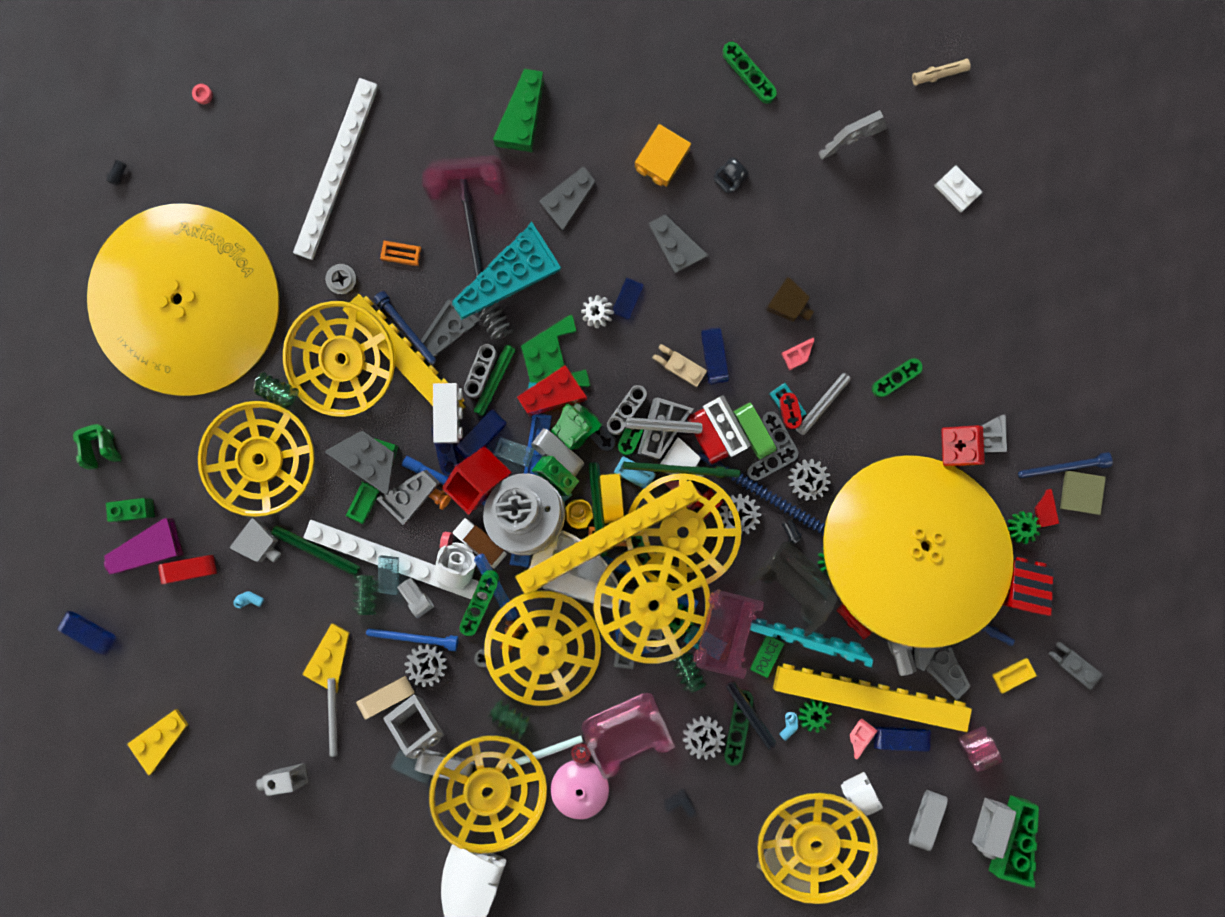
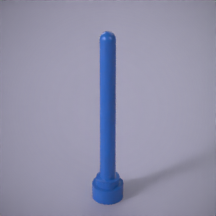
[366,629,459,651]

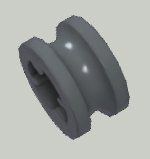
[474,649,492,667]

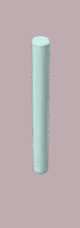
[508,735,583,769]

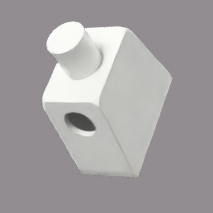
[660,438,703,477]

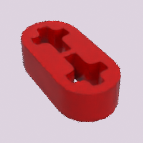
[779,393,802,429]

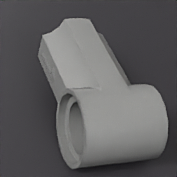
[397,577,434,618]
[888,640,917,676]

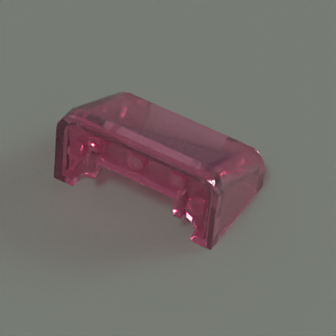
[422,155,505,200]
[694,589,764,679]
[582,693,675,779]

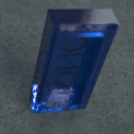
[612,277,644,320]

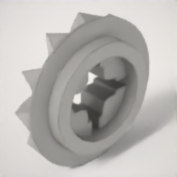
[326,264,356,294]

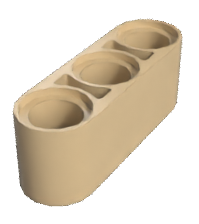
[356,676,415,719]

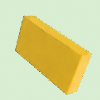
[992,658,1037,693]

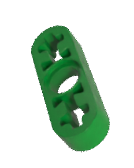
[872,358,922,397]

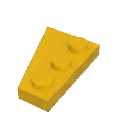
[302,623,350,693]
[127,709,188,776]

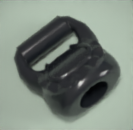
[714,157,749,193]

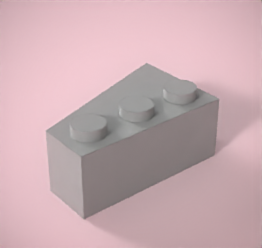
[637,397,694,459]

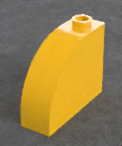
[600,474,624,525]

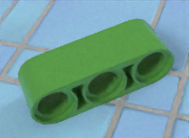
[733,402,777,460]

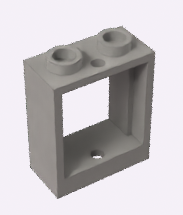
[383,694,444,759]
[972,797,1016,859]

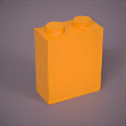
[635,124,691,187]

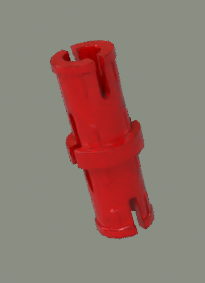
[836,604,872,640]

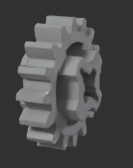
[788,459,831,501]
[720,494,761,535]
[405,644,448,687]
[682,716,725,760]

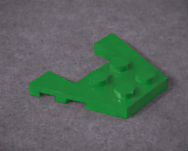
[521,315,590,387]

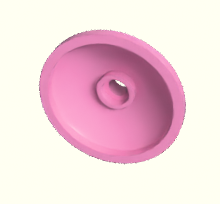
[551,761,609,819]

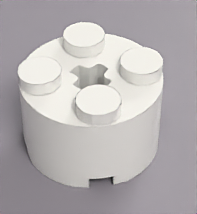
[435,543,476,589]
[841,772,883,819]

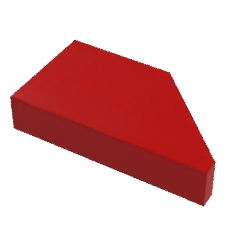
[1034,489,1059,527]

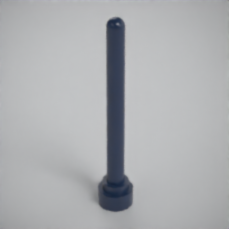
[373,291,436,364]
[1018,452,1113,478]

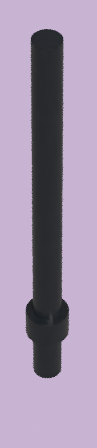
[460,179,482,277]

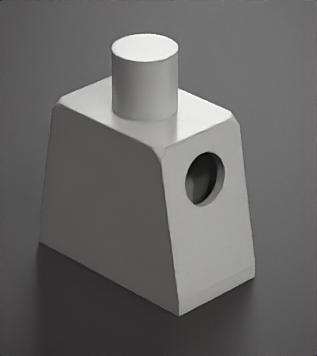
[230,518,281,563]
[257,763,308,796]

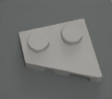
[981,415,1007,453]

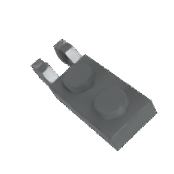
[1049,641,1103,690]

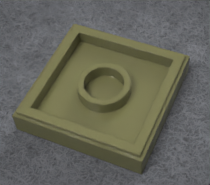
[1060,471,1106,515]

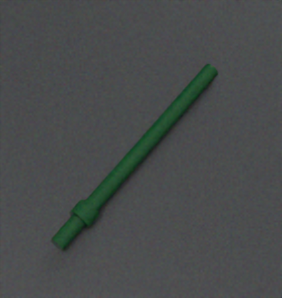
[623,462,740,478]

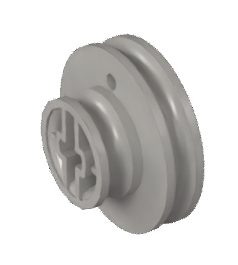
[483,473,565,556]

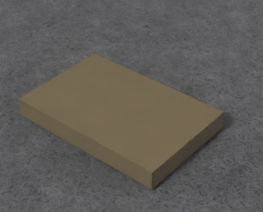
[756,836,827,893]

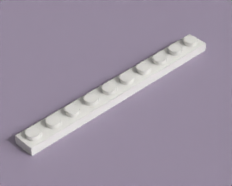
[293,78,378,260]
[303,520,489,599]

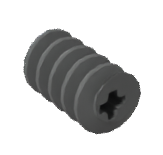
[477,303,513,340]

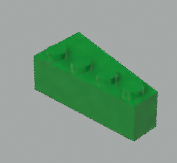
[493,69,544,152]
[989,795,1039,888]

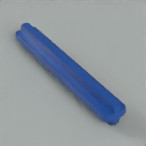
[474,554,517,621]

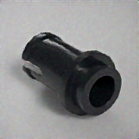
[106,160,127,186]
[781,519,802,544]

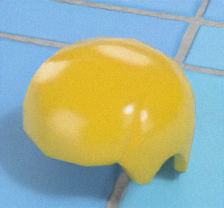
[565,499,593,529]

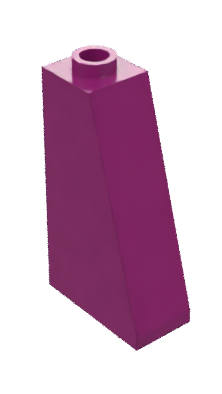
[104,518,183,575]

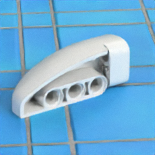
[529,531,621,609]
[441,844,506,917]

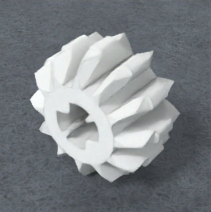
[581,295,614,328]

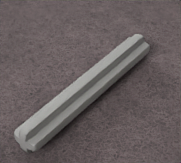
[796,373,851,435]
[626,418,703,433]

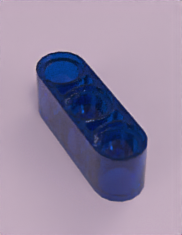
[701,327,729,384]
[455,409,507,459]
[431,425,459,476]
[57,610,116,655]
[874,727,931,751]

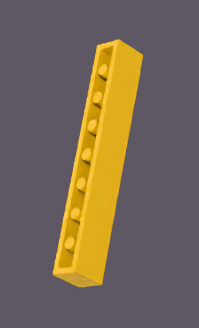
[342,294,466,410]

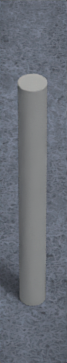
[327,678,338,756]

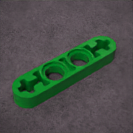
[722,42,777,104]
[459,570,499,636]

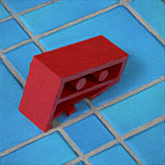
[517,365,588,416]

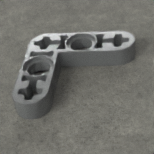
[747,411,798,481]

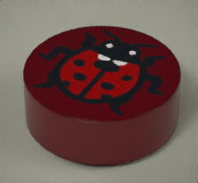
[571,744,591,765]

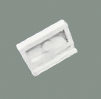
[935,165,982,212]

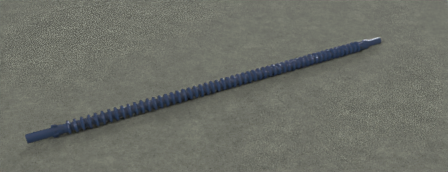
[698,451,1015,647]

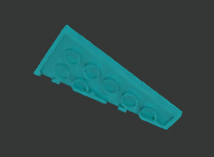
[452,222,561,320]
[749,618,873,667]

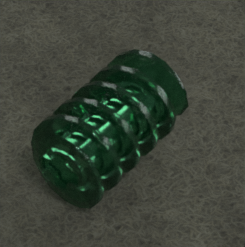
[253,372,299,409]
[352,575,378,615]
[670,650,707,693]
[487,699,529,740]

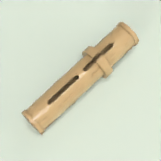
[912,59,970,86]

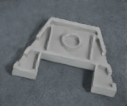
[819,110,888,159]

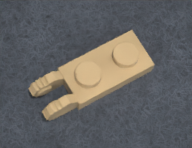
[653,345,707,388]

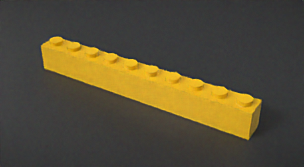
[515,480,700,595]
[773,663,972,732]

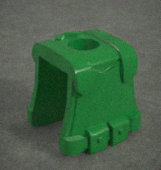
[551,403,602,450]
[73,424,122,470]

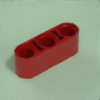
[687,408,729,465]
[158,555,217,584]

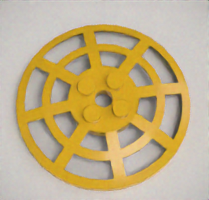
[283,301,395,417]
[198,401,315,517]
[626,474,742,589]
[594,545,711,663]
[485,590,601,706]
[429,736,547,853]
[758,793,878,904]

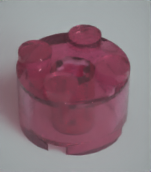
[959,726,1003,772]

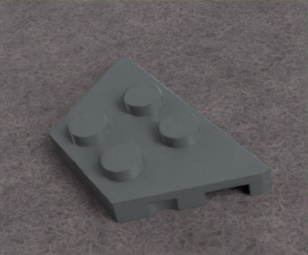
[325,431,395,495]

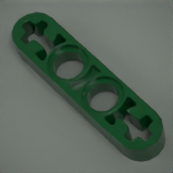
[724,689,753,766]

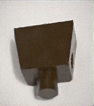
[765,277,814,322]

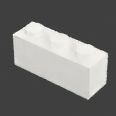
[433,383,463,443]
[703,395,751,457]

